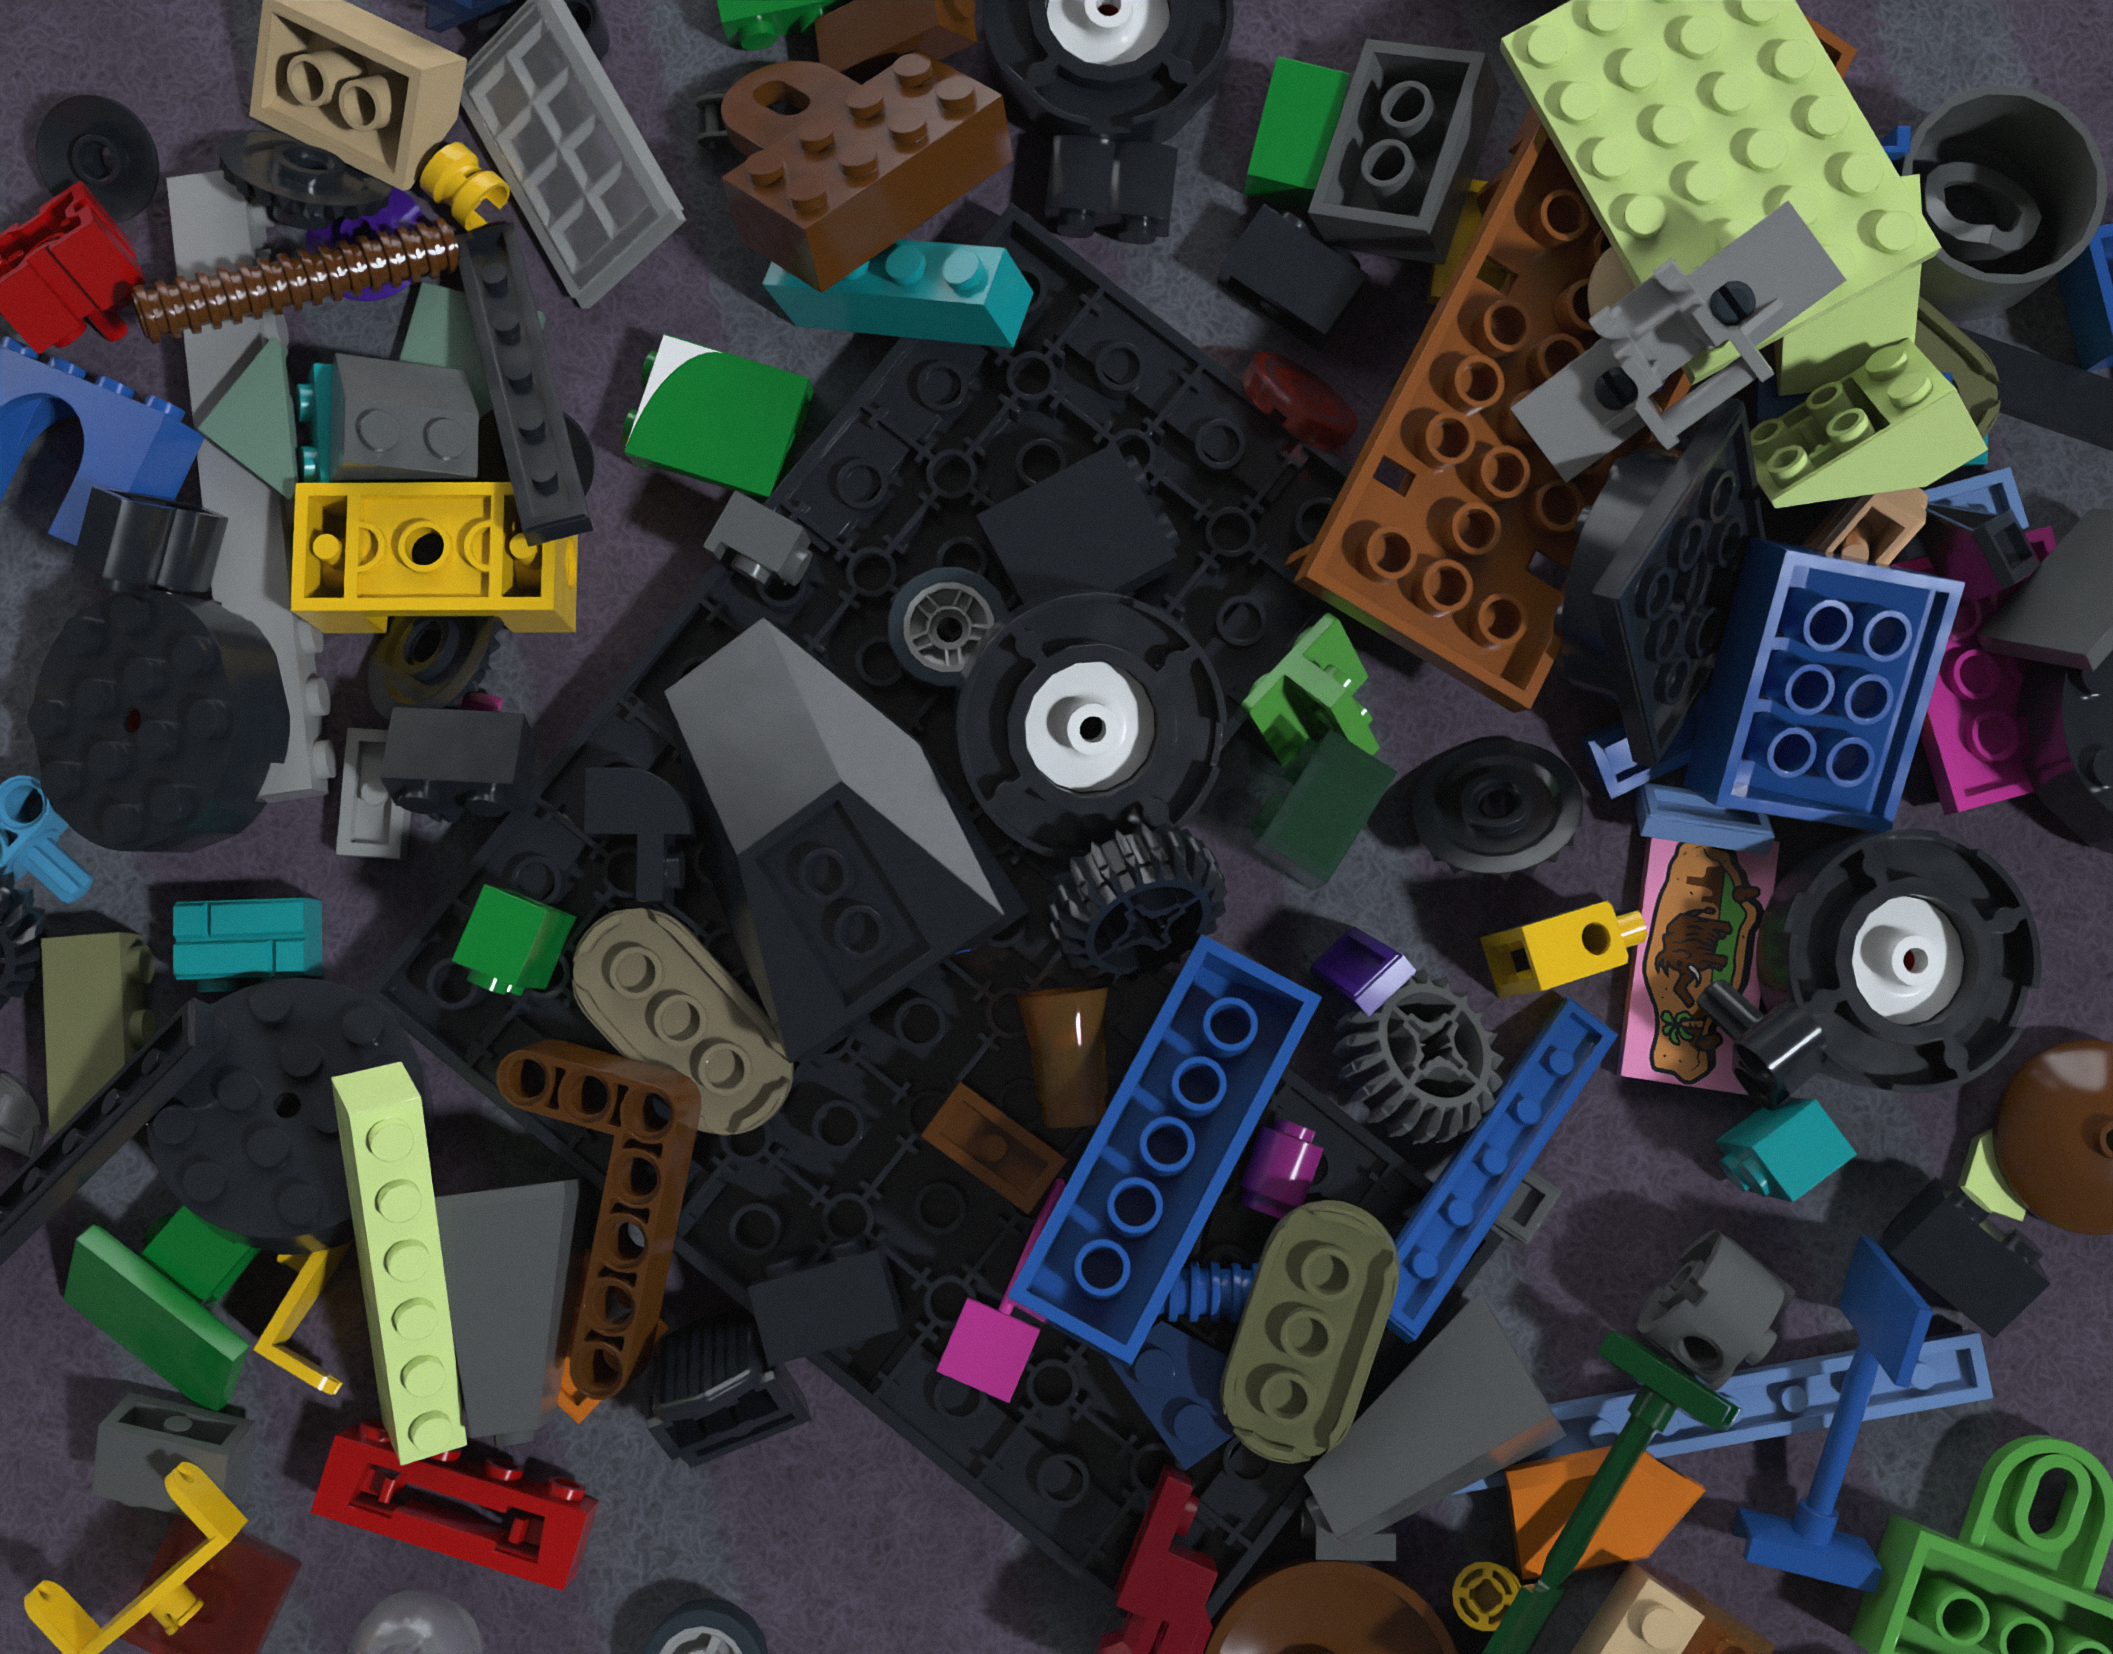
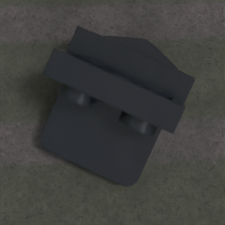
[646,1305,812,1468]

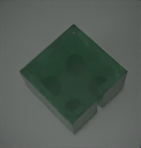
[1247,729,1397,891]

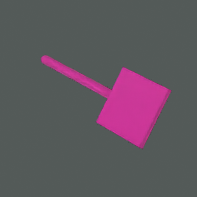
[936,1178,1065,1403]

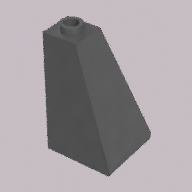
[434,1178,597,1446]
[1304,1295,1567,1546]

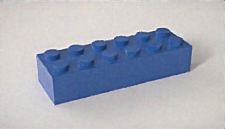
[1007,934,1322,1369]

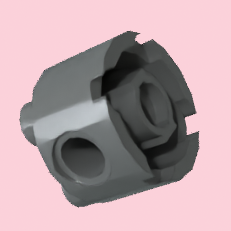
[1637,1230,1795,1391]

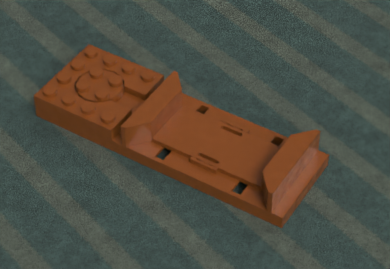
[1285,13,1857,713]

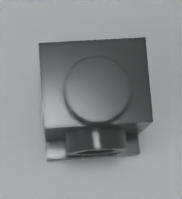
[703,490,813,586]

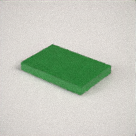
[63,1224,250,1413]

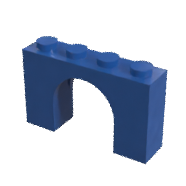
[0,336,205,547]

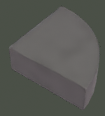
[0,1073,45,1158]

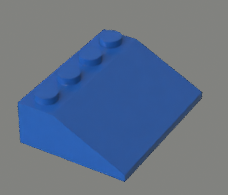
[1682,537,1965,831]

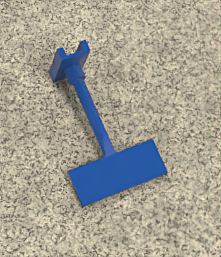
[1732,1235,1933,1593]

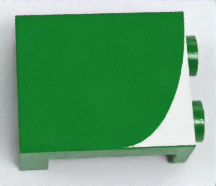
[621,333,815,505]

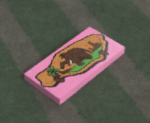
[1616,837,1780,1095]

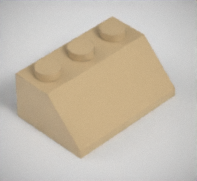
[249,0,467,191]

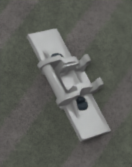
[1510,200,1846,483]

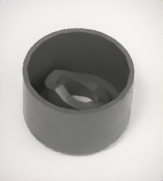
[1893,85,2107,321]

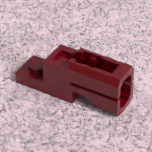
[1094,1464,1218,1654]

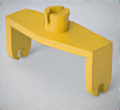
[253,1239,354,1395]
[24,1462,249,1654]

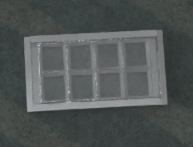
[460,0,686,309]

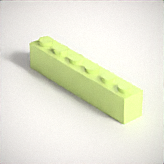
[331,1062,467,1465]

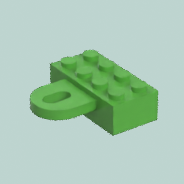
[1849,1435,2113,1654]

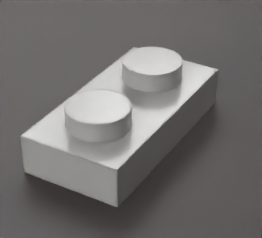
[336,728,411,860]

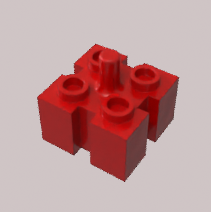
[0,180,146,355]

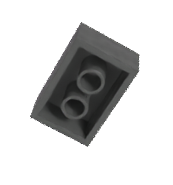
[1308,39,1501,265]

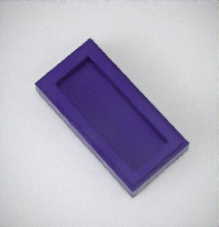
[1309,927,1417,1017]

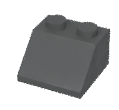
[329,353,479,483]

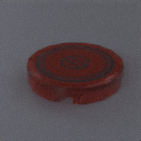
[1241,352,1359,450]

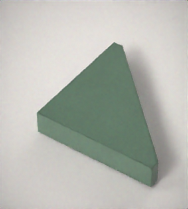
[197,336,299,504]

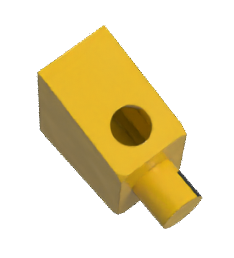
[1480,900,1647,998]

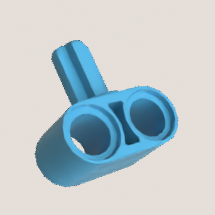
[0,775,94,904]

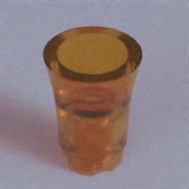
[1016,985,1109,1128]

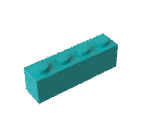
[762,239,1034,348]

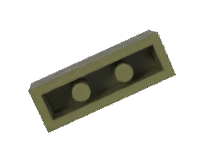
[41,932,157,1134]

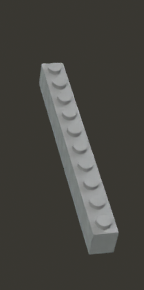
[166,170,338,803]

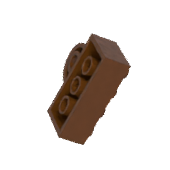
[721,49,1013,293]

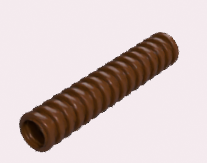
[131,218,460,344]

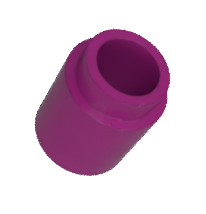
[1239,1117,1324,1219]

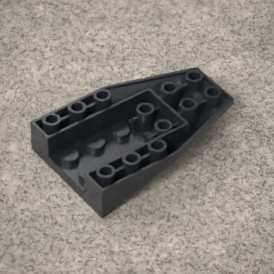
[664,617,1029,1063]

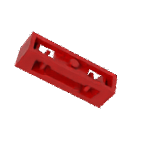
[310,1419,600,1591]

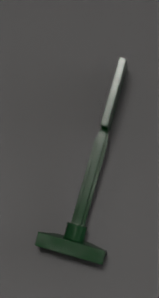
[1482,1330,1742,1654]

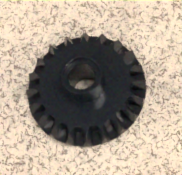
[219,131,393,230]
[368,616,504,720]
[1412,740,1583,882]

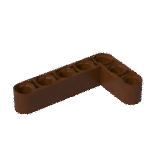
[496,1039,701,1400]

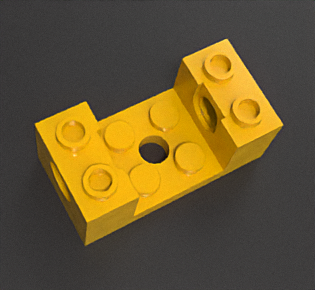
[290,482,578,634]

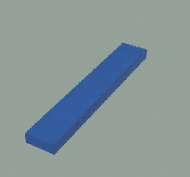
[1386,995,1618,1344]

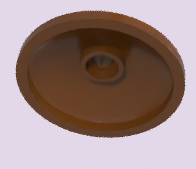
[1992,1040,2113,1235]

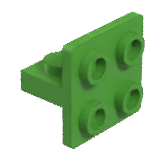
[1241,613,1380,767]

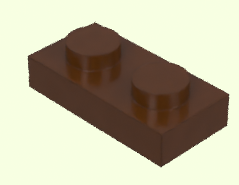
[921,1081,1067,1215]

